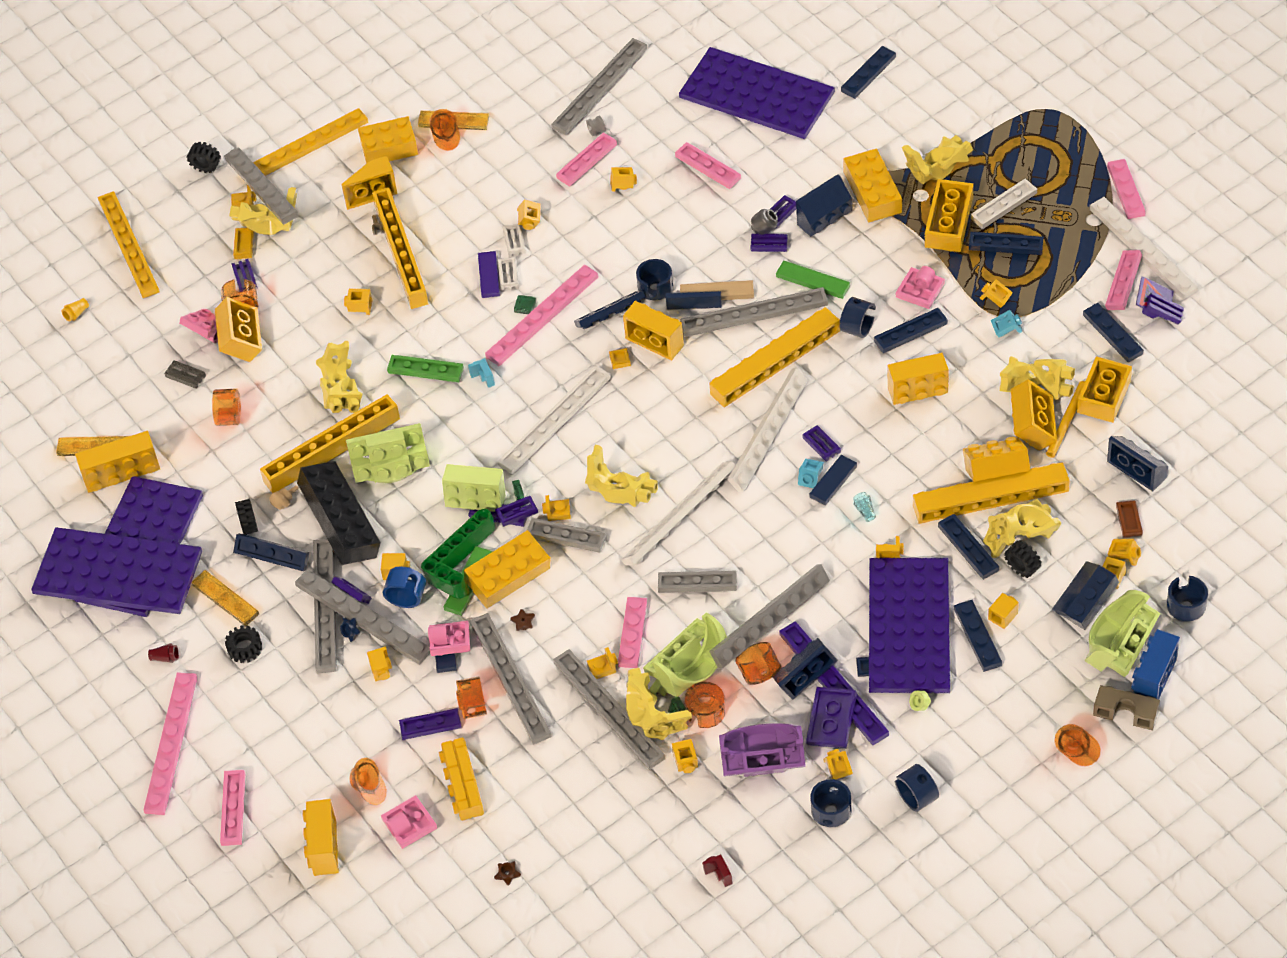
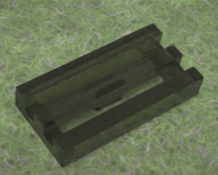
[164,360,206,389]

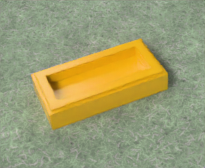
[233,227,254,259]

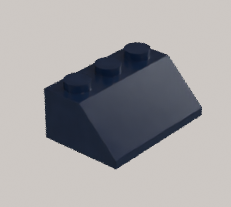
[796,174,852,237]
[1107,436,1169,492]
[1052,561,1119,630]
[773,638,838,700]

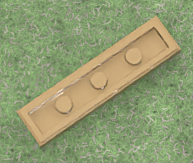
[680,280,754,300]

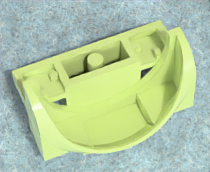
[346,423,430,483]
[1084,590,1161,677]
[643,612,727,698]

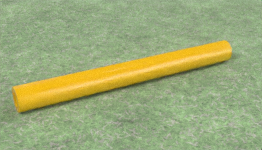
[1046,381,1085,458]

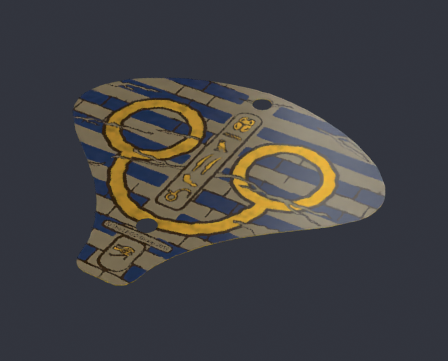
[888,109,1113,317]

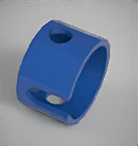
[382,566,426,608]

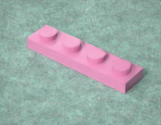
[556,132,617,187]
[675,142,741,189]
[1107,159,1146,219]
[1105,250,1142,310]
[618,597,647,668]
[220,770,246,846]

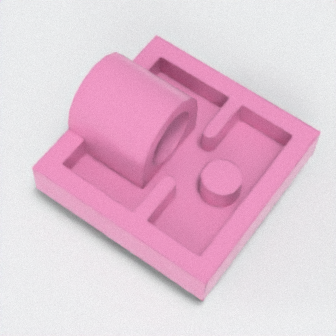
[896,266,945,309]
[179,309,218,343]
[428,621,470,656]
[381,795,438,849]

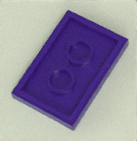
[806,687,857,749]

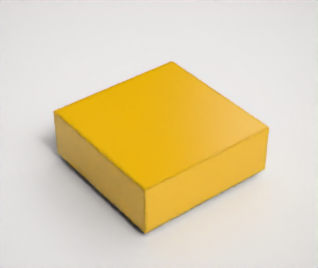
[609,348,631,369]

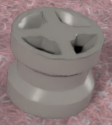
[586,115,606,136]

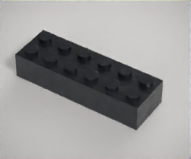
[297,461,381,565]

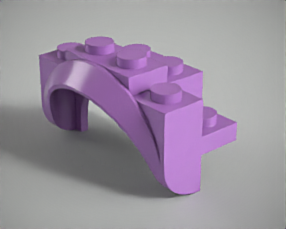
[719,723,806,777]

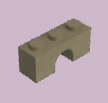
[1093,685,1160,731]

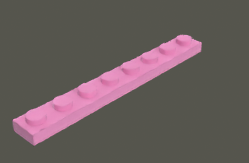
[485,264,599,366]
[143,672,197,815]

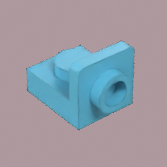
[990,310,1023,338]
[468,358,495,388]
[798,458,824,488]

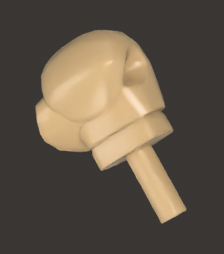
[269,485,298,510]

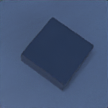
[435,653,457,673]

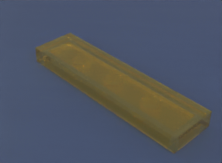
[418,110,490,130]
[56,436,128,456]
[192,570,259,627]

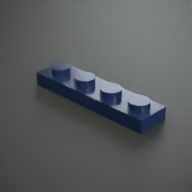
[841,46,896,99]
[969,232,1044,255]
[574,290,645,329]
[1083,302,1144,363]
[874,307,948,354]
[938,514,1000,580]
[233,533,310,572]
[954,599,1002,672]

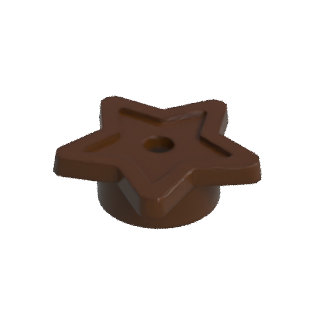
[510,609,535,631]
[494,861,521,886]

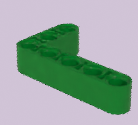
[421,509,496,599]

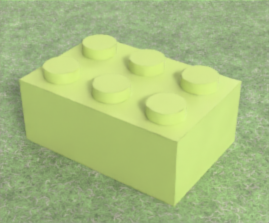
[442,464,506,511]

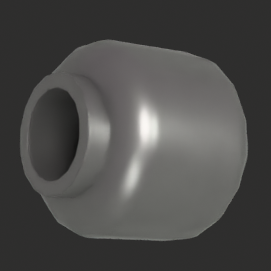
[751,208,778,235]

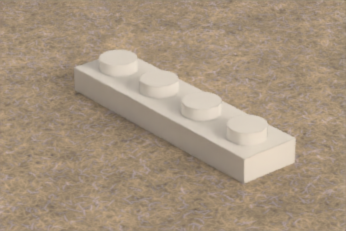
[970,179,1037,229]

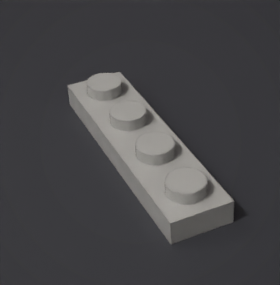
[527,518,606,553]
[658,570,737,593]

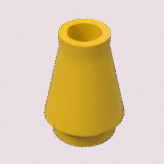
[61,298,89,322]

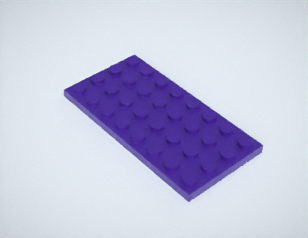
[679,47,835,139]
[75,476,203,617]
[31,527,202,615]
[869,558,950,693]

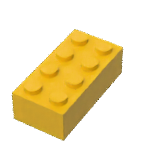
[843,148,902,223]
[925,179,973,252]
[75,430,161,493]
[464,530,551,609]

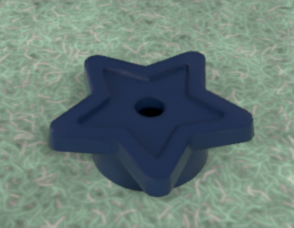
[340,617,360,642]

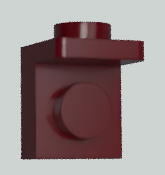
[702,854,733,887]

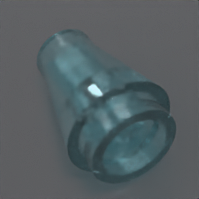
[853,492,876,522]

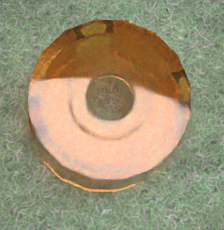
[221,279,259,309]
[212,388,241,426]
[735,642,782,685]
[456,676,487,720]
[684,682,726,728]

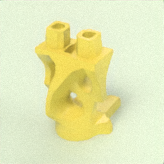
[902,135,973,184]
[229,187,297,235]
[316,341,362,413]
[999,356,1075,400]
[585,444,658,507]
[983,499,1061,558]
[626,668,692,740]

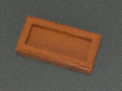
[1116,500,1143,538]

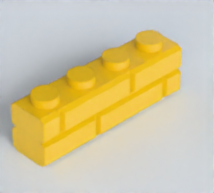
[438,737,484,821]

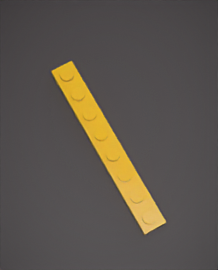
[253,108,369,176]
[97,191,160,298]

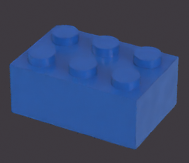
[1131,629,1180,699]

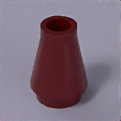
[148,643,179,663]

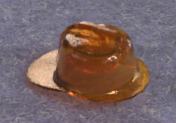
[430,109,460,151]
[1054,724,1101,766]
[349,758,387,805]

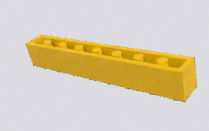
[372,187,429,309]
[709,307,840,408]
[260,394,400,493]
[913,462,1070,524]

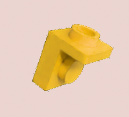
[231,185,257,207]
[980,279,1013,308]
[542,495,571,521]
[876,536,904,558]
[1107,539,1141,566]
[587,647,618,679]
[823,749,853,780]

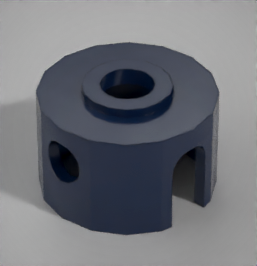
[636,259,673,301]
[840,296,876,338]
[1166,576,1208,622]
[894,764,939,812]
[810,779,852,827]

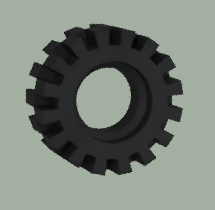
[186,141,221,173]
[235,498,259,535]
[1004,540,1042,578]
[225,625,262,663]

